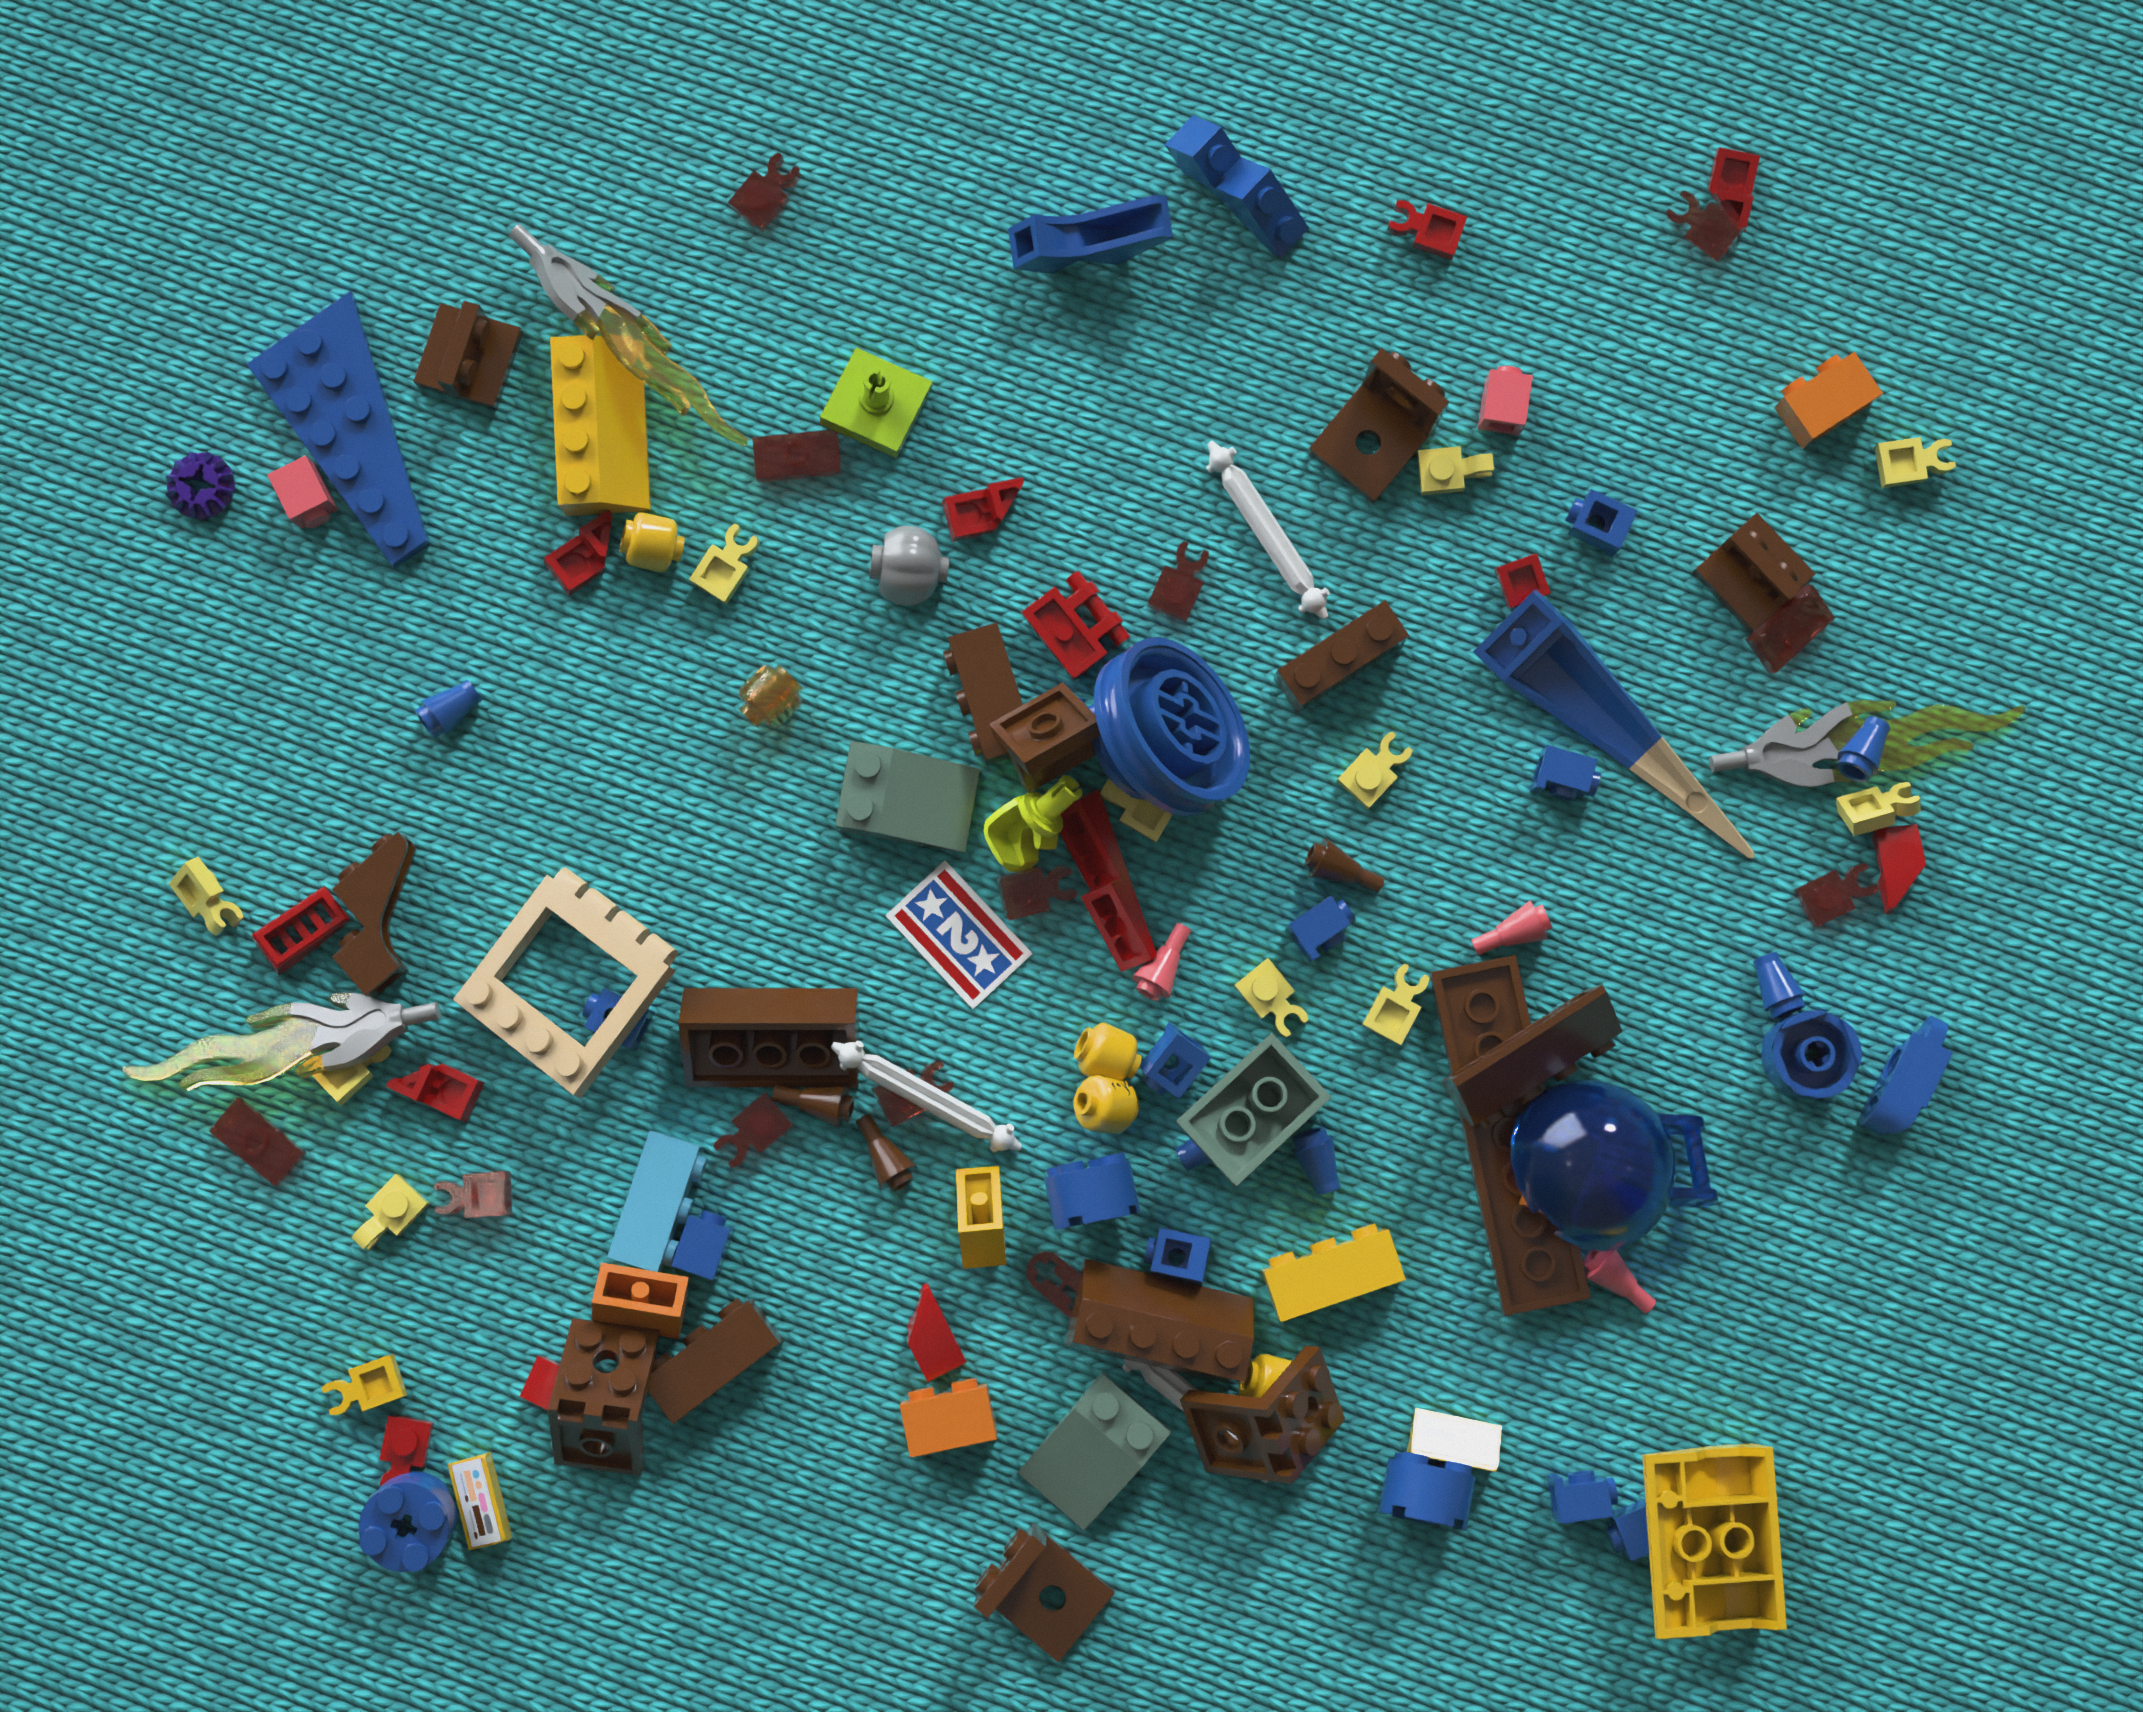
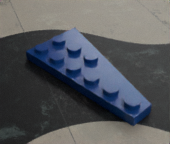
[247,291,430,569]

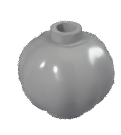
[869,526,949,606]

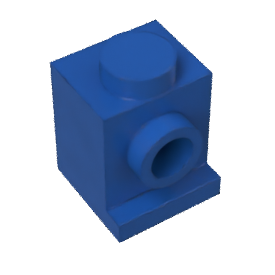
[1565,489,1638,557]
[1530,745,1601,801]
[1285,896,1356,963]
[582,988,655,1051]
[1140,1022,1211,1099]
[1144,1228,1211,1286]
[1547,1470,1618,1524]

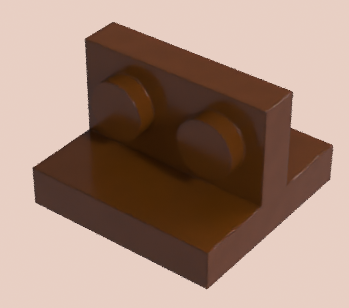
[413,301,523,411]
[1692,513,1816,634]
[989,683,1101,793]

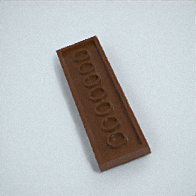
[1429,955,1591,1316]

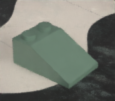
[835,741,980,853]
[1175,1033,1332,1187]
[1017,1371,1171,1530]

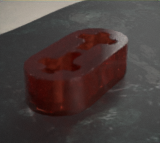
[1026,1251,1080,1318]

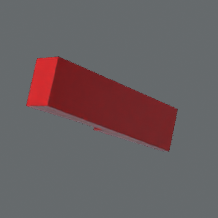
[1059,789,1157,972]

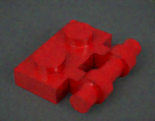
[1021,571,1131,681]

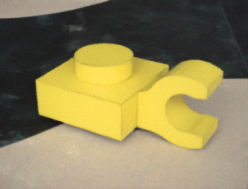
[1417,446,1494,496]
[1100,779,1173,843]
[169,856,244,936]
[351,1174,430,1250]

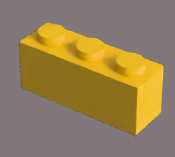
[1261,1223,1406,1322]

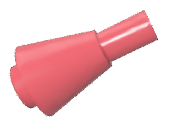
[1471,900,1553,955]
[1132,923,1191,1001]
[1583,1244,1656,1313]

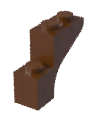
[332,832,416,998]

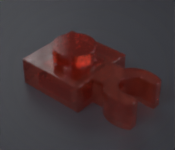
[728,152,801,233]
[1666,191,1746,262]
[1147,541,1209,623]
[1794,863,1879,928]
[997,866,1078,921]
[871,1061,954,1127]
[713,1092,794,1168]
[434,1171,512,1218]

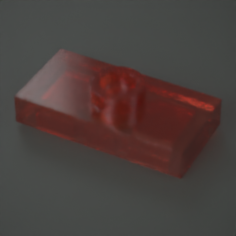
[752,430,842,482]
[1746,585,1835,673]
[209,1097,307,1186]

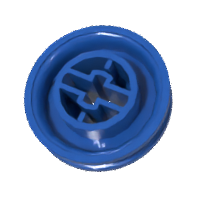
[1093,637,1250,816]

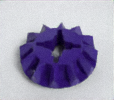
[165,452,235,519]

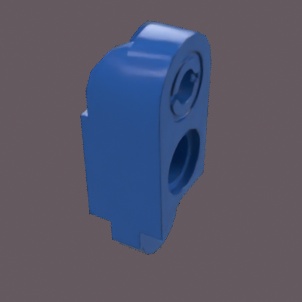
[1859,1016,1953,1136]

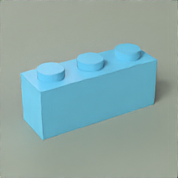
[607,1131,708,1272]

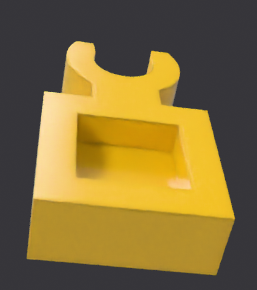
[321,1353,408,1415]

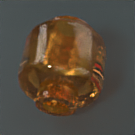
[738,664,803,728]

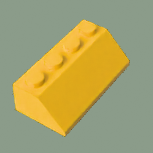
[550,335,651,516]

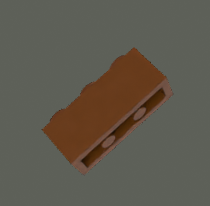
[1274,600,1409,713]
[943,622,1023,765]
[648,1298,784,1424]

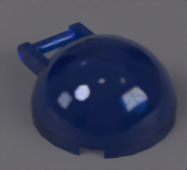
[1511,1079,1719,1251]

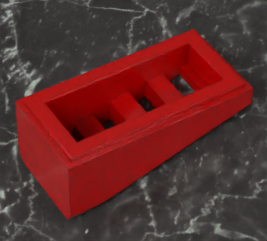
[252,886,351,976]

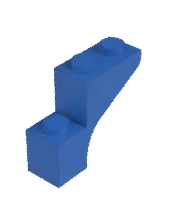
[1165,115,1309,258]
[1008,195,1173,274]

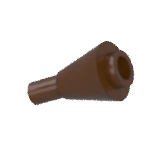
[1304,838,1385,893]
[772,1085,855,1129]
[856,1114,917,1192]

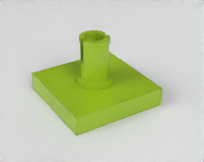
[820,347,933,458]

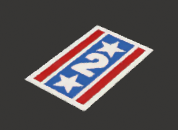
[885,861,1032,1009]

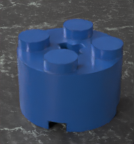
[1761,1010,1862,1099]
[1044,1152,1141,1230]
[1378,1452,1476,1531]
[359,1471,458,1572]

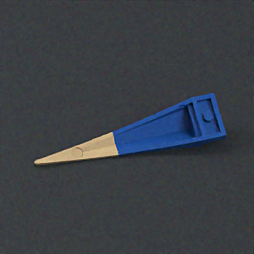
[1473,589,1755,859]

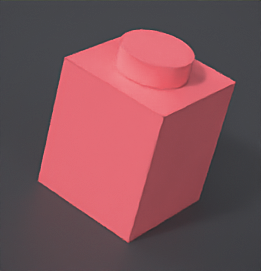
[1478,366,1533,436]
[267,455,339,529]

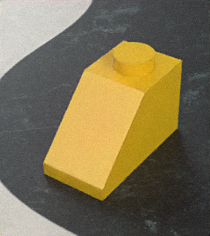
[956,1166,1007,1269]

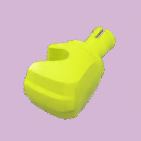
[983,775,1083,872]

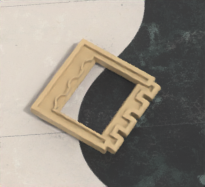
[453,867,678,1099]

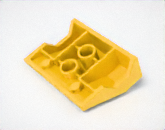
[1642,1443,1787,1639]

